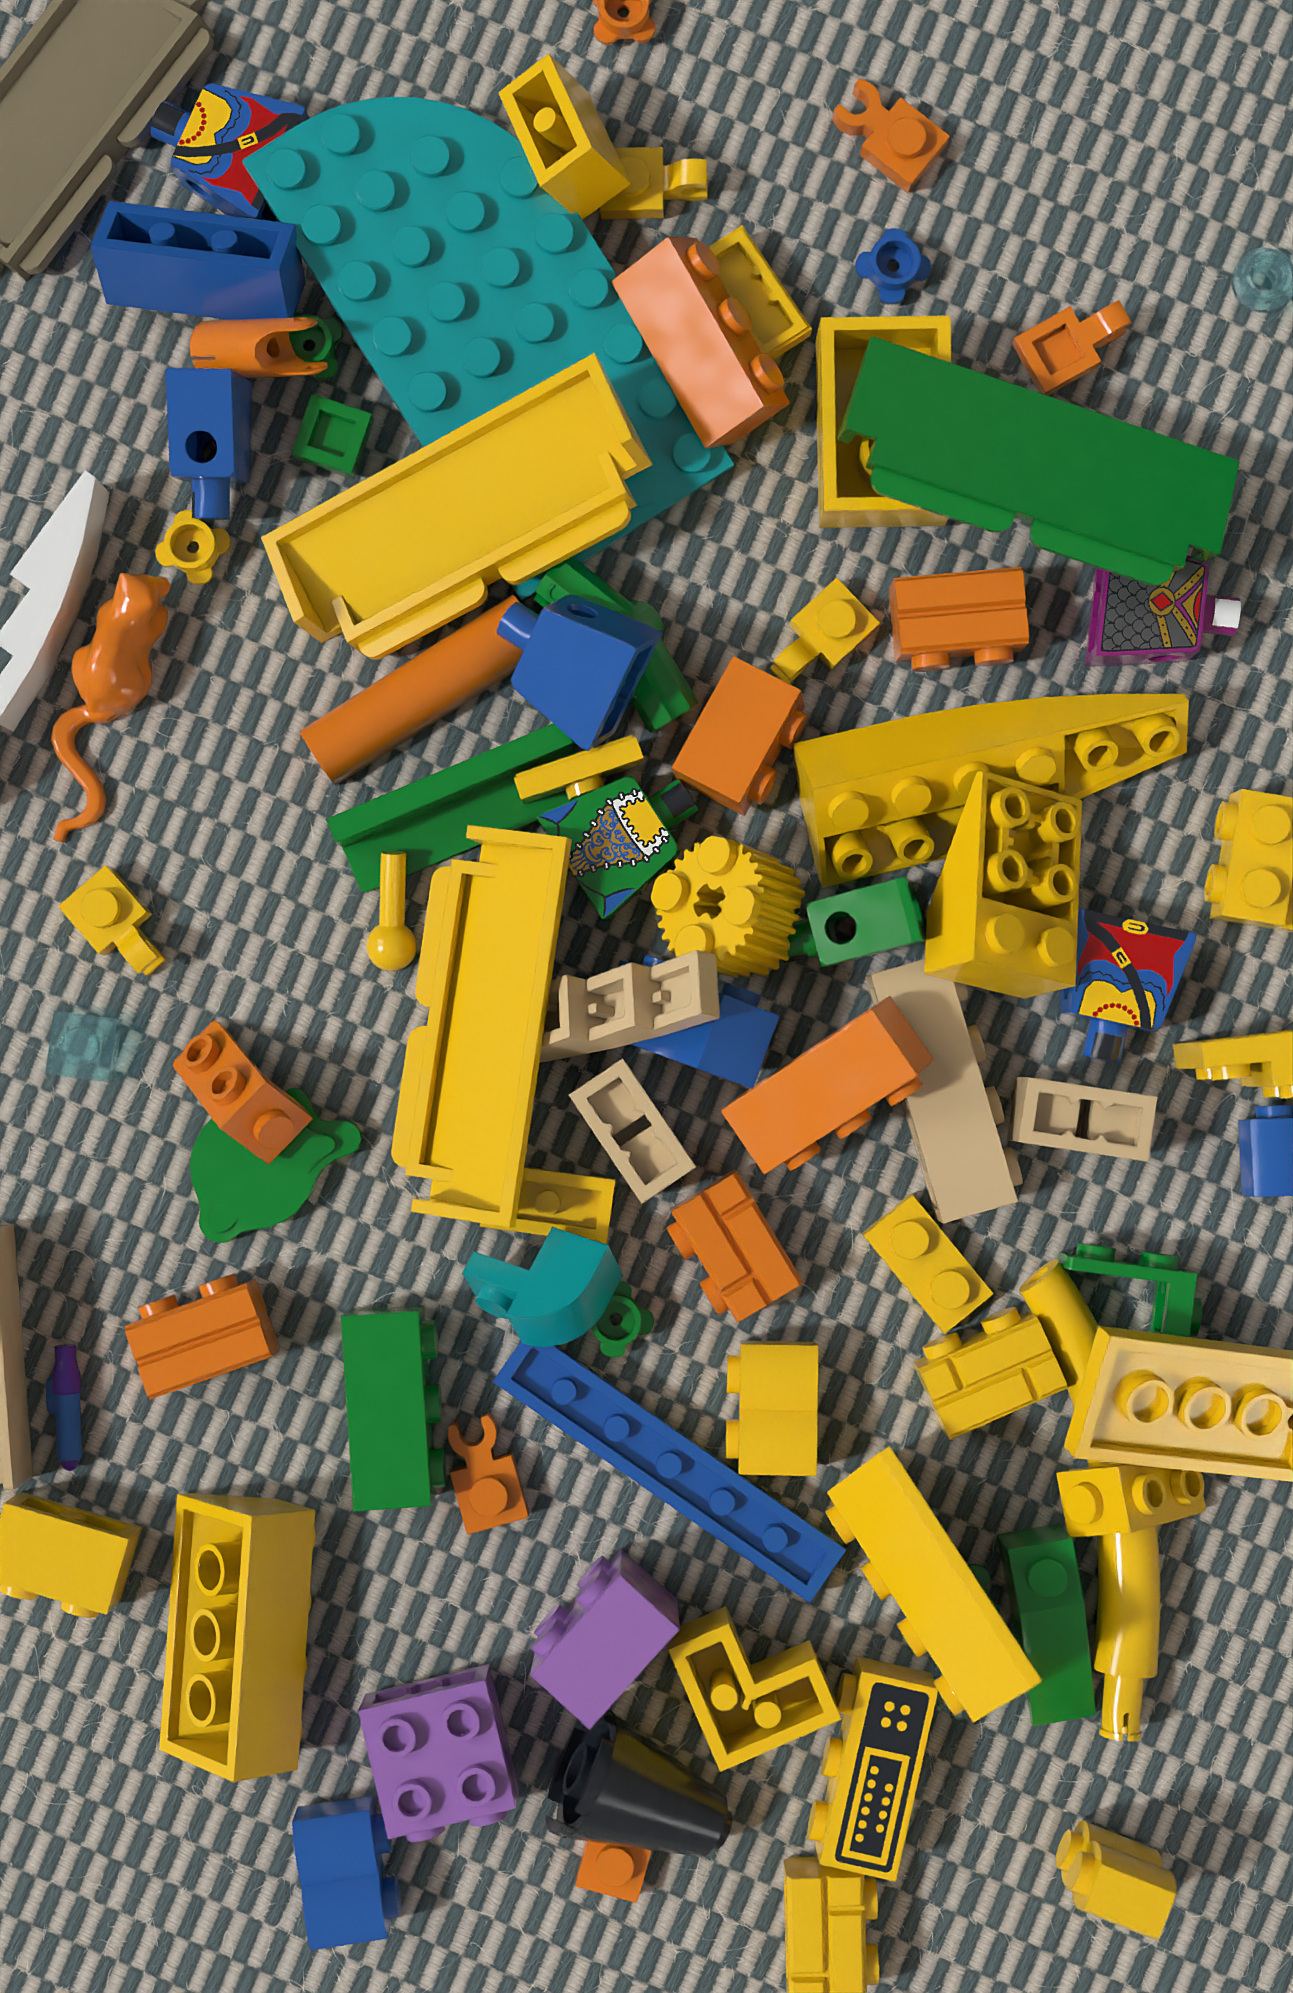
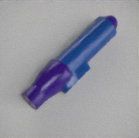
[46,1344,83,1471]

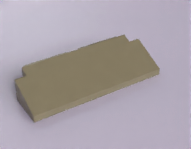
[0,0,215,282]

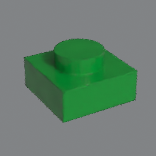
[291,394,375,479]

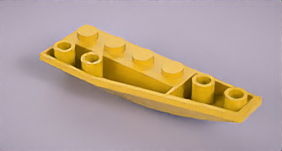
[793,694,1189,888]

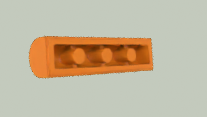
[299,595,523,786]

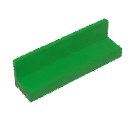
[326,723,576,893]

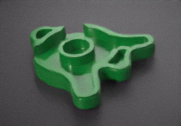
[190,1059,363,1243]

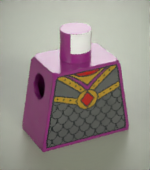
[1084,556,1241,667]

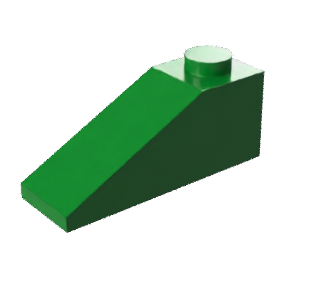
[997,1523,1096,1727]

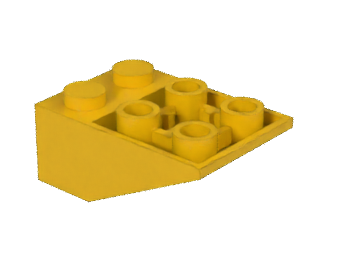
[924,770,1082,999]

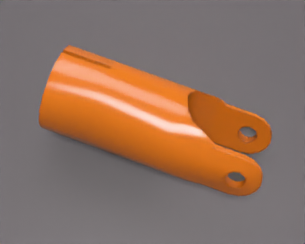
[189,318,328,378]

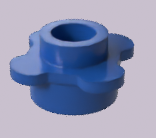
[855,228,931,305]

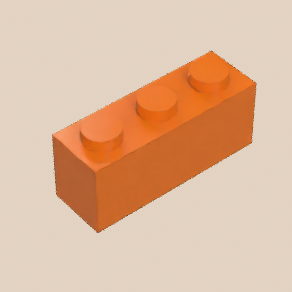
[611,237,790,448]
[720,995,934,1174]

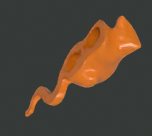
[51,573,170,843]

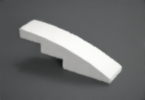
[0,470,110,732]

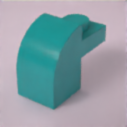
[462,1227,623,1347]

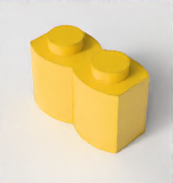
[726,1340,818,1476]
[1055,1820,1177,1940]

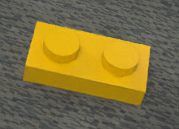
[480,1167,616,1244]
[861,1194,994,1334]

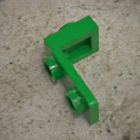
[1058,1243,1202,1337]

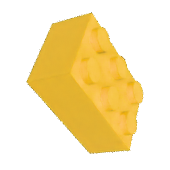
[816,316,951,528]

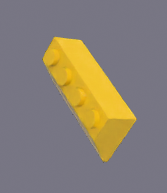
[825,1446,1042,1722]
[159,1493,316,1782]

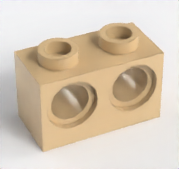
[569,1059,696,1203]
[1007,1077,1157,1162]

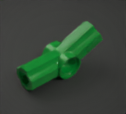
[534,556,699,732]

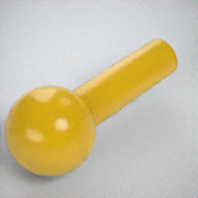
[366,851,417,971]

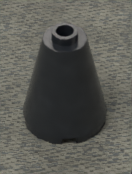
[545,1709,733,1857]

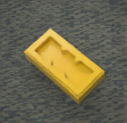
[709,225,812,360]
[514,735,643,804]

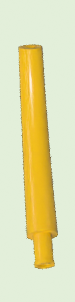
[1019,1259,1160,1741]

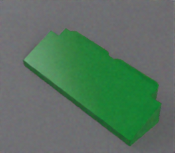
[837,336,1240,586]

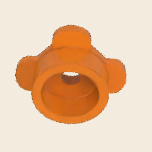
[592,0,655,45]

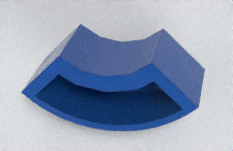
[617,955,779,1089]

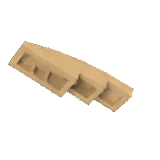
[539,950,720,1063]

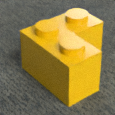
[668,1606,841,1772]

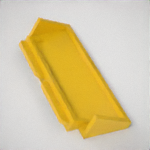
[261,353,653,660]
[391,825,572,1228]

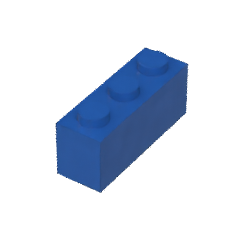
[90,201,306,320]

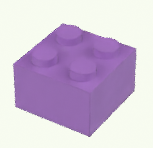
[530,1549,679,1729]

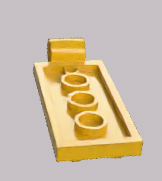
[1064,1326,1293,1482]

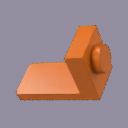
[173,1021,313,1165]

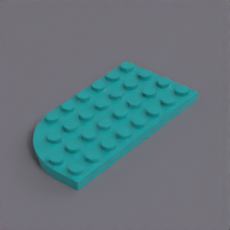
[242,97,734,603]

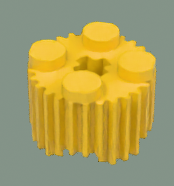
[651,836,805,978]

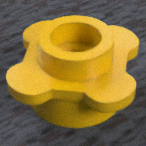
[155,510,231,585]

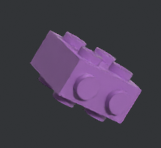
[358,1664,519,1842]

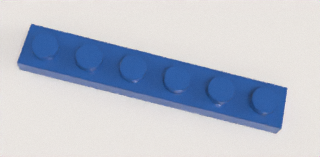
[493,1341,846,1603]

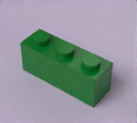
[341,1305,447,1512]

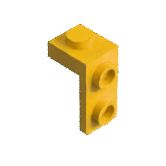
[1056,1464,1206,1537]

